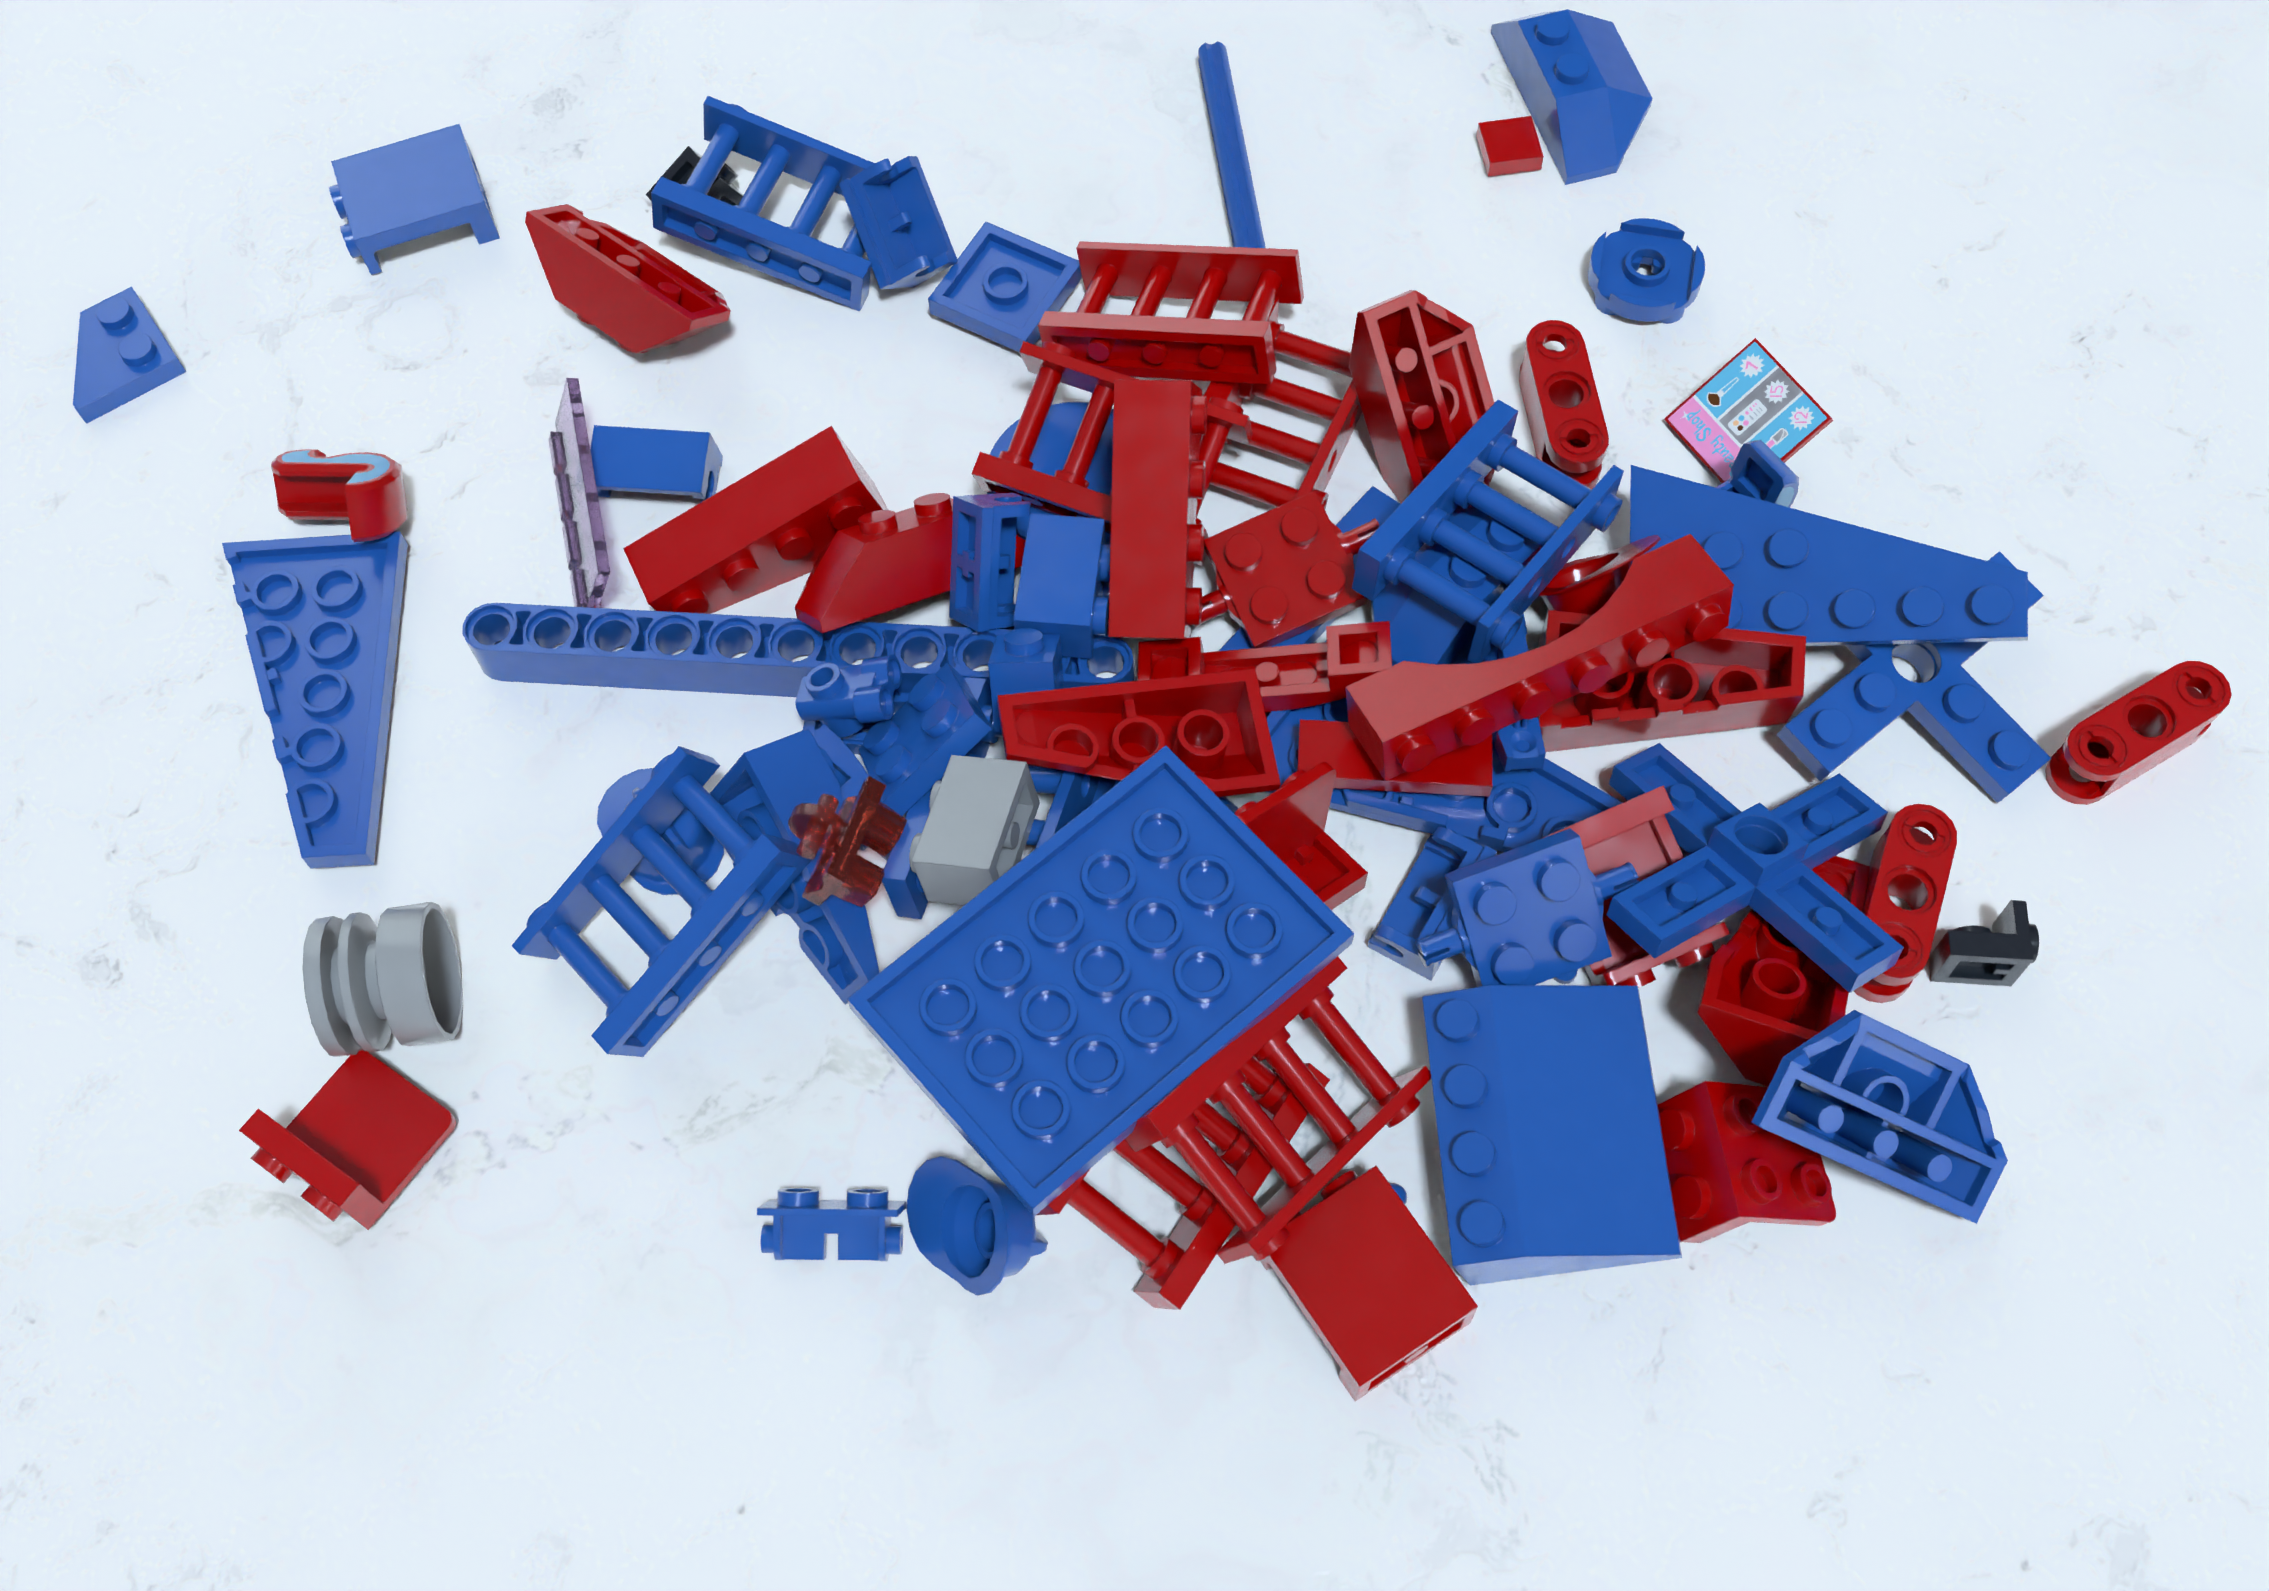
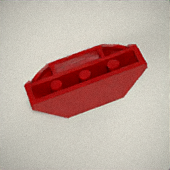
[525,204,731,354]
[1349,290,1495,503]
[795,493,1026,633]

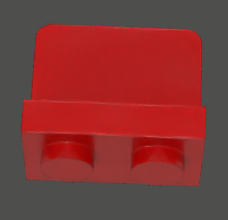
[1234,762,1368,910]
[239,1050,456,1230]
[1658,1081,1836,1243]

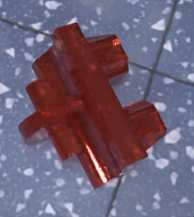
[788,776,907,907]

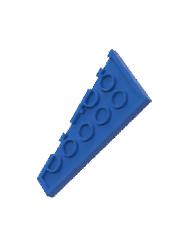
[1630,465,2028,646]
[222,531,408,869]
[1265,639,1623,852]

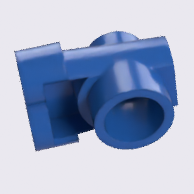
[795,655,902,738]

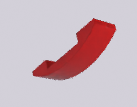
[1138,621,1392,712]

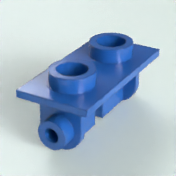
[757,1188,907,1262]

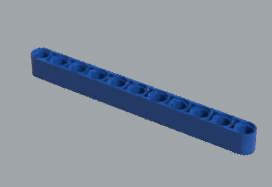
[462,603,1134,697]

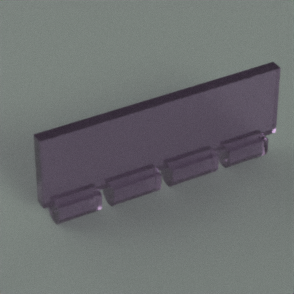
[548,378,610,608]

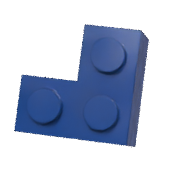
[1013,513,1111,659]

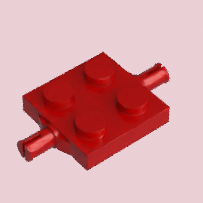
[1194,490,1379,648]

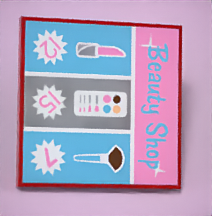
[1664,338,1834,483]

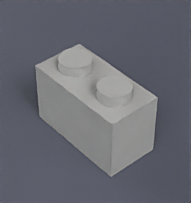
[909,755,1040,905]

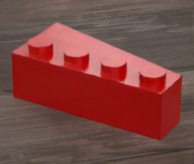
[1109,379,1208,639]
[623,425,888,614]
[1538,610,1806,752]

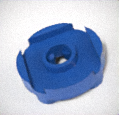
[1588,218,1705,324]

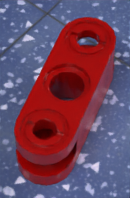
[1519,320,1609,489]
[2045,661,2232,805]
[1854,803,1957,1003]

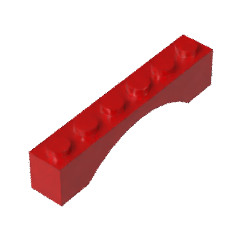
[1346,534,1734,781]

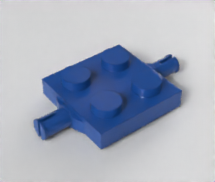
[1415,828,1639,987]

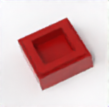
[1476,116,1544,177]

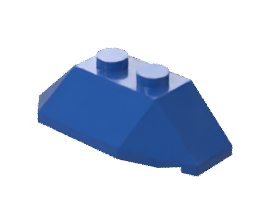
[1491,9,1653,185]
[1371,505,1542,666]
[1751,1010,2008,1224]

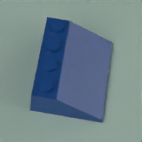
[1422,985,1682,1286]

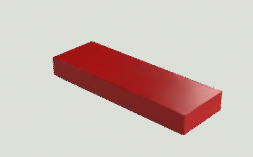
[1297,719,1492,797]

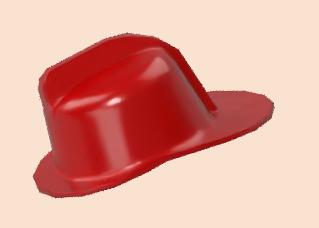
[1539,535,1661,614]

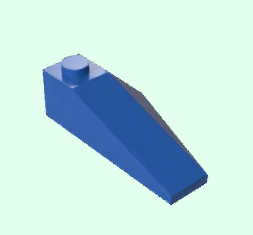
[710,728,880,1005]

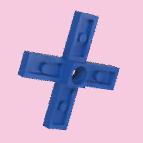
[1776,551,2051,803]
[1606,743,1904,993]

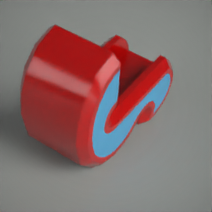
[271,449,408,542]

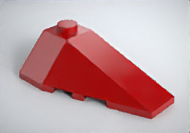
[997,668,1281,797]
[1697,856,1870,1087]

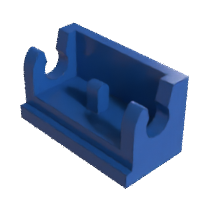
[839,156,958,289]
[585,425,723,503]
[949,493,1031,632]
[1368,826,1497,981]

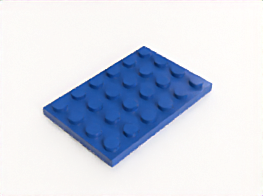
[847,746,1355,1217]

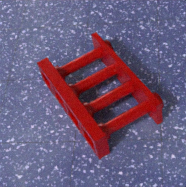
[1038,241,1304,385]
[1200,297,1363,509]
[971,341,1253,566]
[1125,956,1431,1264]
[1037,1056,1330,1310]

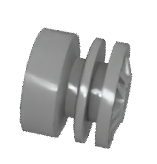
[302,902,462,1057]

